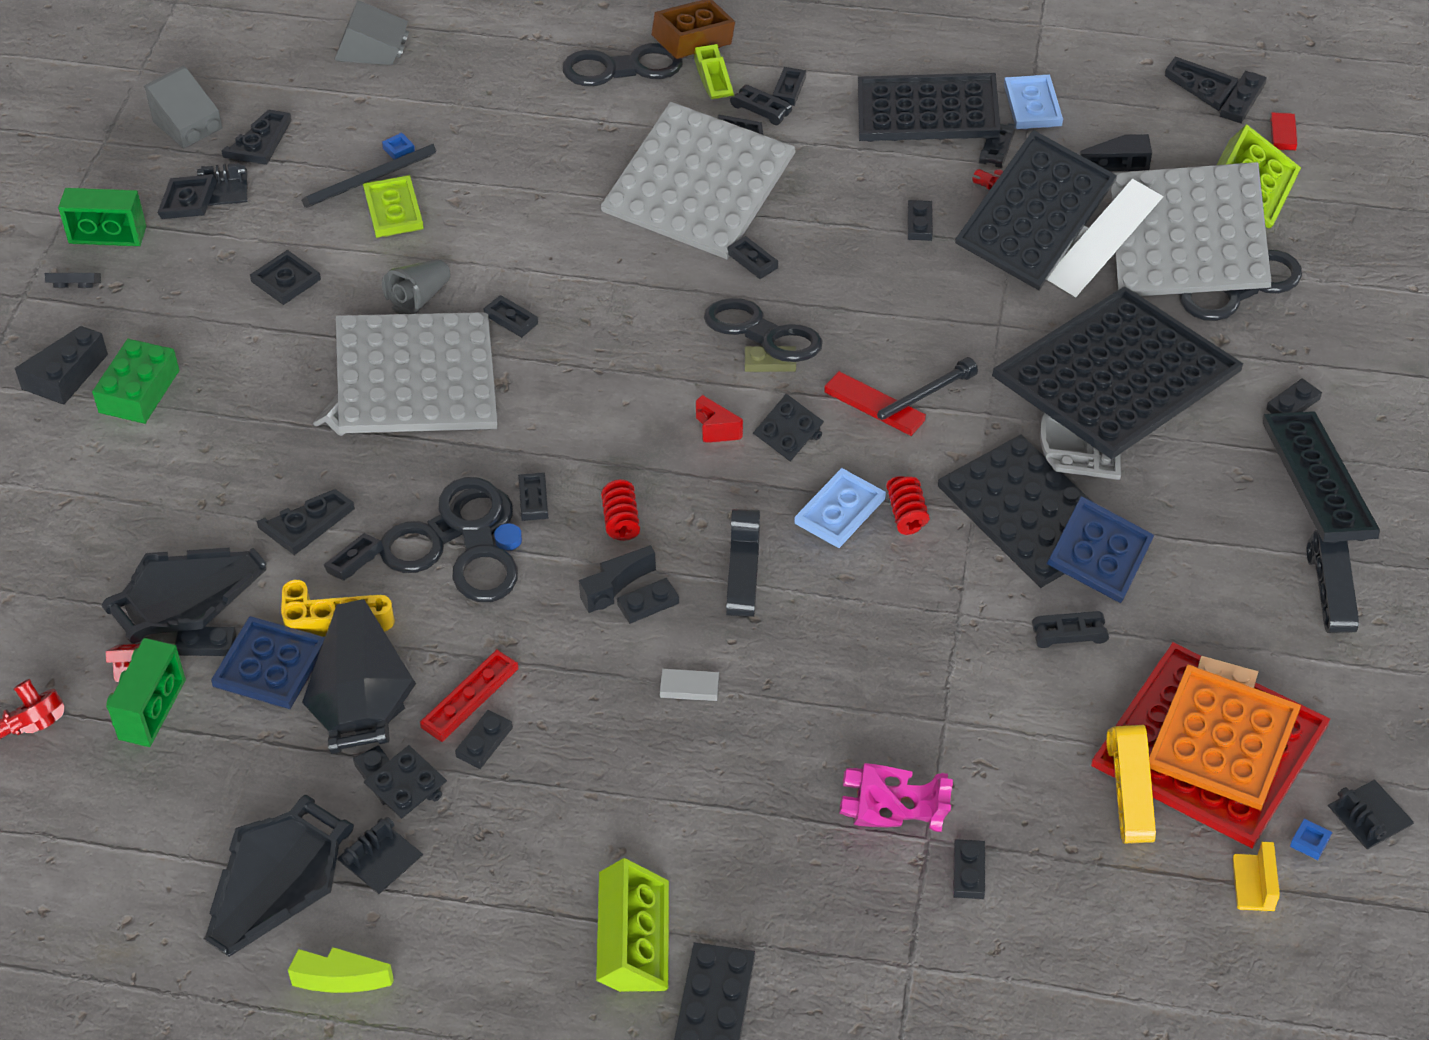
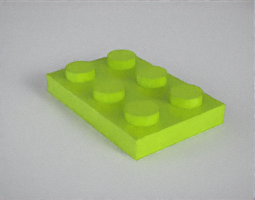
[363,175,424,238]

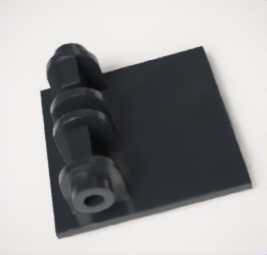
[197,163,248,206]
[753,394,824,462]
[364,745,447,819]
[1328,779,1414,850]
[337,817,423,894]

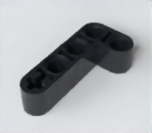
[726,509,760,617]
[1306,530,1359,633]

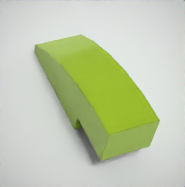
[694,44,734,99]
[288,947,394,993]

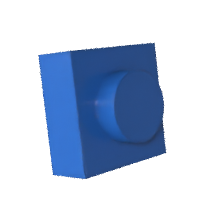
[382,133,415,160]
[1290,819,1332,860]

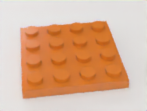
[1149,665,1301,810]

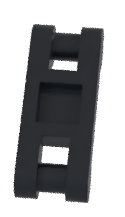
[730,85,792,125]
[979,123,1016,168]
[1032,611,1109,648]

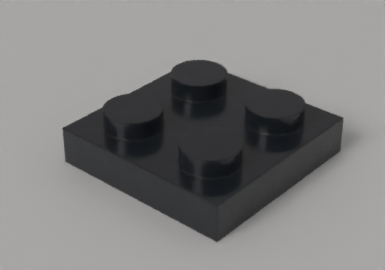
[157,174,217,219]
[250,250,321,305]

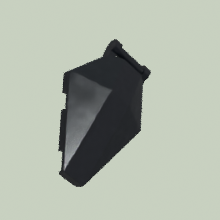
[102,547,266,644]
[302,599,416,754]
[203,794,354,957]

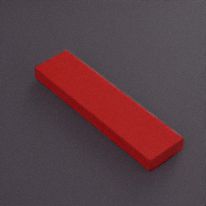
[824,371,926,436]
[420,649,519,742]

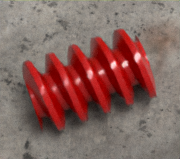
[886,476,930,535]
[601,479,640,541]

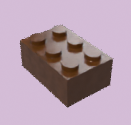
[651,0,735,59]

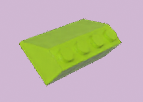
[596,858,669,992]

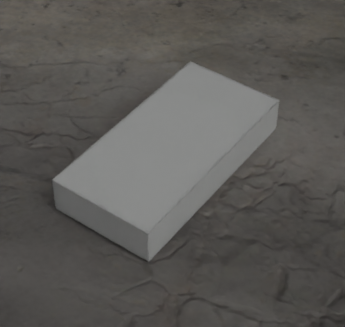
[660,669,719,701]

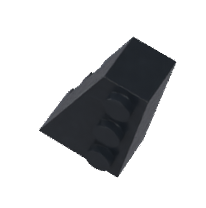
[15,326,108,405]

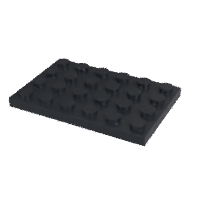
[858,73,1001,142]
[955,130,1117,290]
[938,434,1093,588]

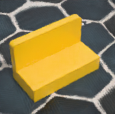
[1232,842,1280,911]

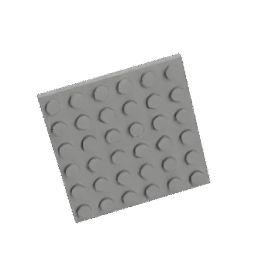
[601,102,796,260]
[1111,162,1271,296]
[336,312,497,433]

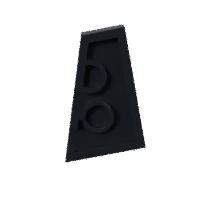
[1165,56,1238,111]
[221,110,292,165]
[257,489,355,556]

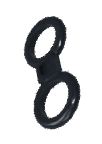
[563,43,683,87]
[1181,250,1302,321]
[704,298,823,362]
[438,477,518,602]
[379,489,513,573]

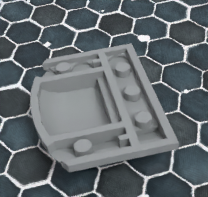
[1040,413,1121,480]

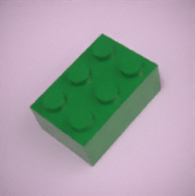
[58,188,147,246]
[92,338,180,424]
[106,638,186,747]

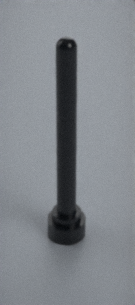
[877,357,978,420]

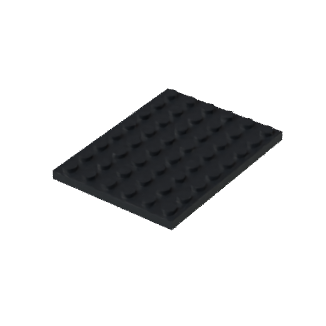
[992,286,1244,460]

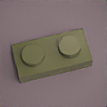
[745,346,796,372]

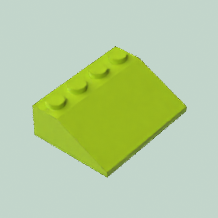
[1217,124,1301,228]

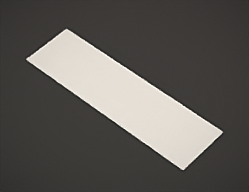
[1047,179,1164,297]

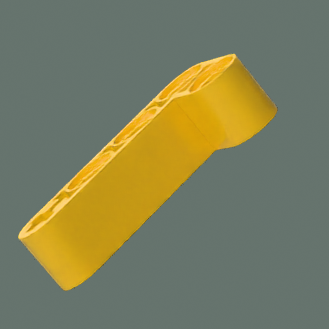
[281,580,395,637]
[1106,725,1156,844]

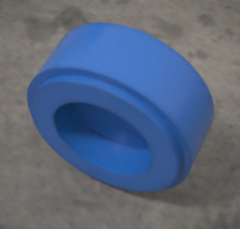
[494,524,522,550]

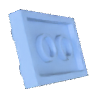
[1004,74,1063,129]
[795,468,886,548]

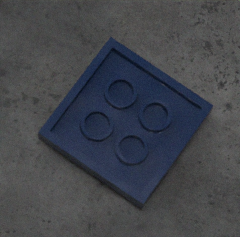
[1046,496,1154,603]
[211,616,325,709]

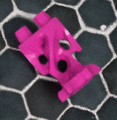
[839,763,953,832]

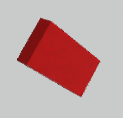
[1270,112,1297,150]

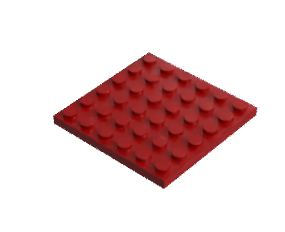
[1091,642,1330,849]

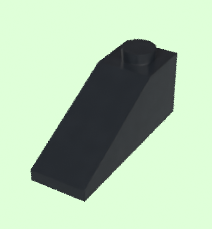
[1080,134,1152,171]

